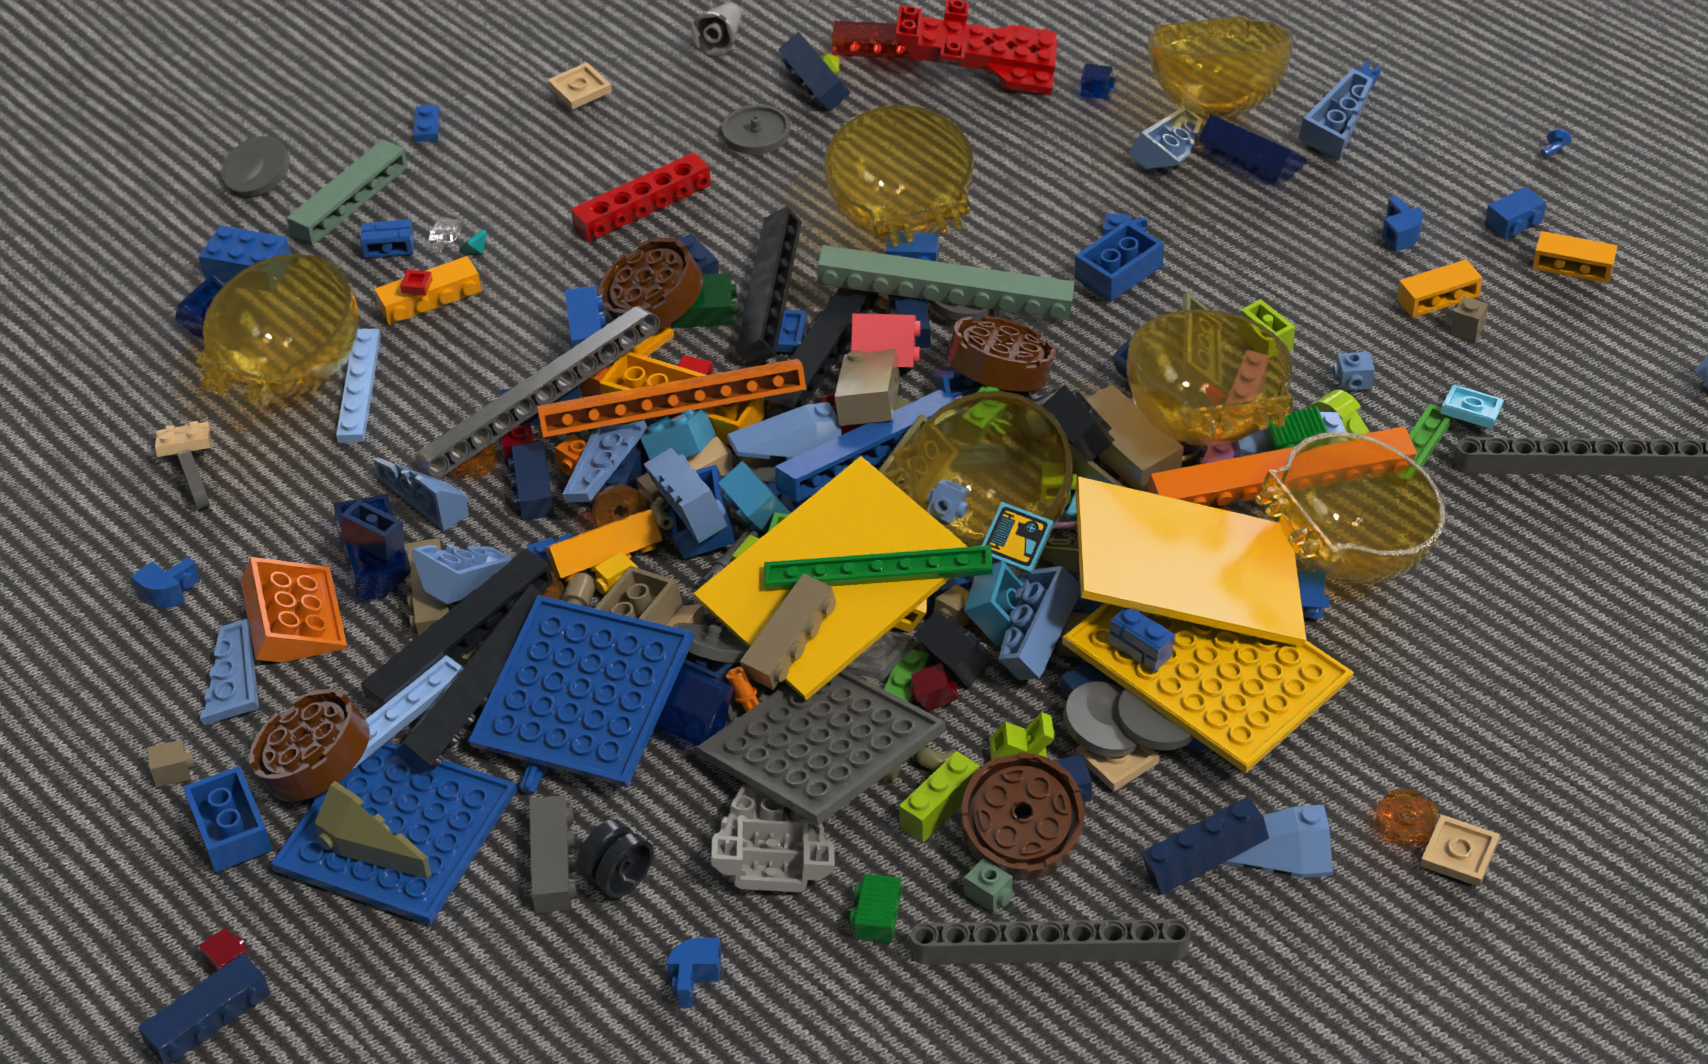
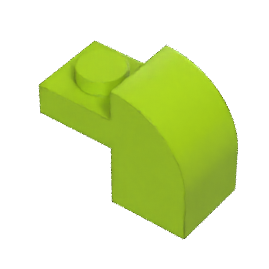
[1307,390,1369,437]
[989,712,1054,760]

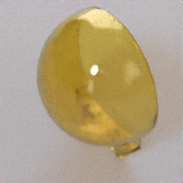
[1148,16,1293,117]
[825,105,974,247]
[195,253,359,407]
[1127,309,1293,447]
[884,391,1073,547]
[1255,432,1445,584]

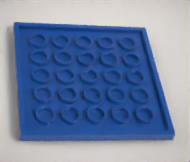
[468,595,695,787]
[271,742,517,926]

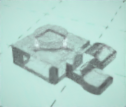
[429,217,463,252]

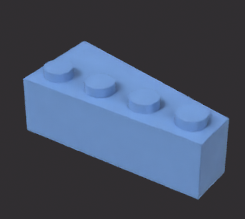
[1298,69,1373,161]
[644,447,727,543]
[998,566,1081,680]

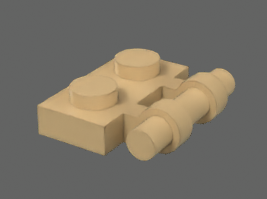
[155,421,211,457]

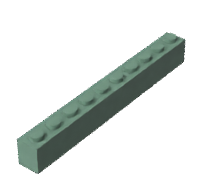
[817,245,1074,321]

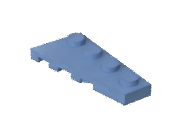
[562,420,647,502]
[200,619,259,725]

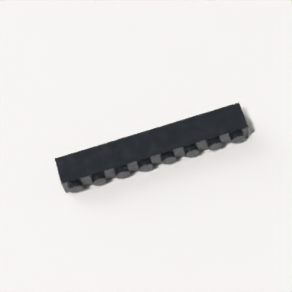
[736,206,802,367]
[763,287,879,419]
[361,549,553,710]
[394,584,546,775]

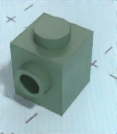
[964,858,1014,914]

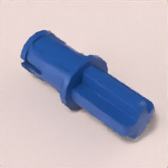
[519,761,548,795]

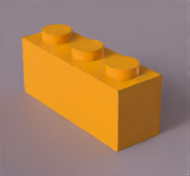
[1532,231,1618,284]
[1397,259,1483,318]

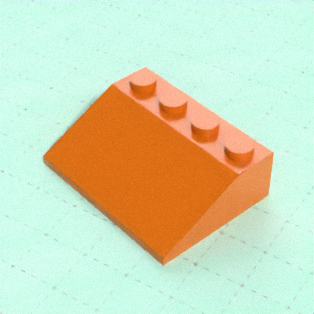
[241,557,347,663]

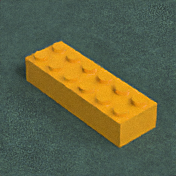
[599,351,765,445]

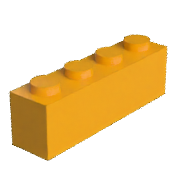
[374,256,482,325]
[544,509,662,582]

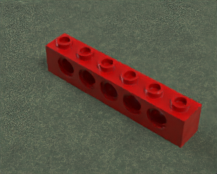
[571,152,711,242]

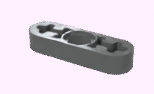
[177,449,210,510]

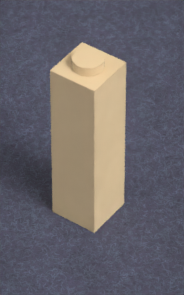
[636,436,733,509]

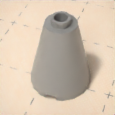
[691,2,742,56]

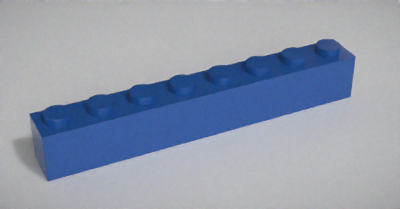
[775,390,961,502]

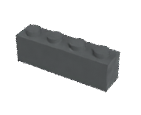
[529,795,577,913]

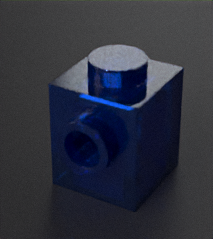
[1081,63,1117,99]

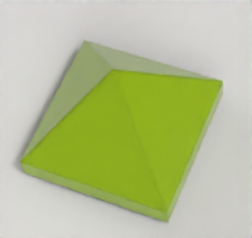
[820,54,840,75]

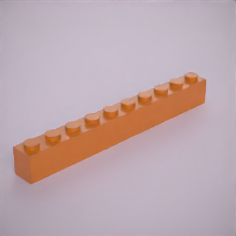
[537,359,806,438]
[1146,426,1417,506]

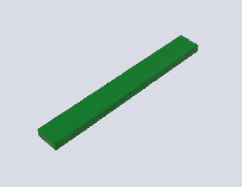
[764,545,993,591]

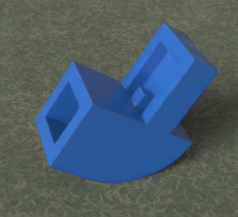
[1382,196,1423,252]
[130,557,200,608]
[1297,571,1330,618]
[667,938,722,1008]

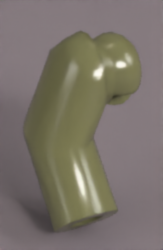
[650,496,673,530]
[915,747,956,772]

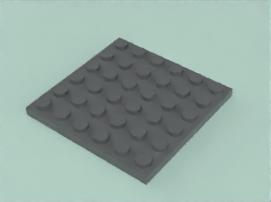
[697,669,946,825]

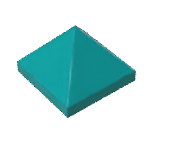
[459,229,487,254]

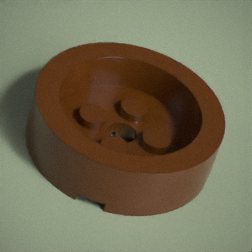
[599,238,703,329]
[947,316,1056,391]
[249,689,370,802]
[961,752,1085,880]

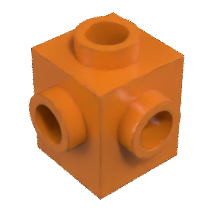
[555,434,587,476]

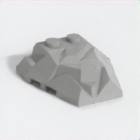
[711,784,835,892]

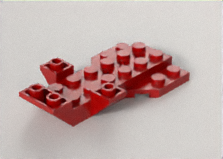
[895,0,1057,95]

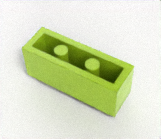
[899,751,980,843]

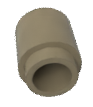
[562,573,595,607]

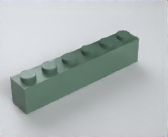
[287,139,408,246]

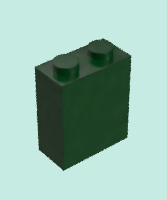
[672,273,737,328]

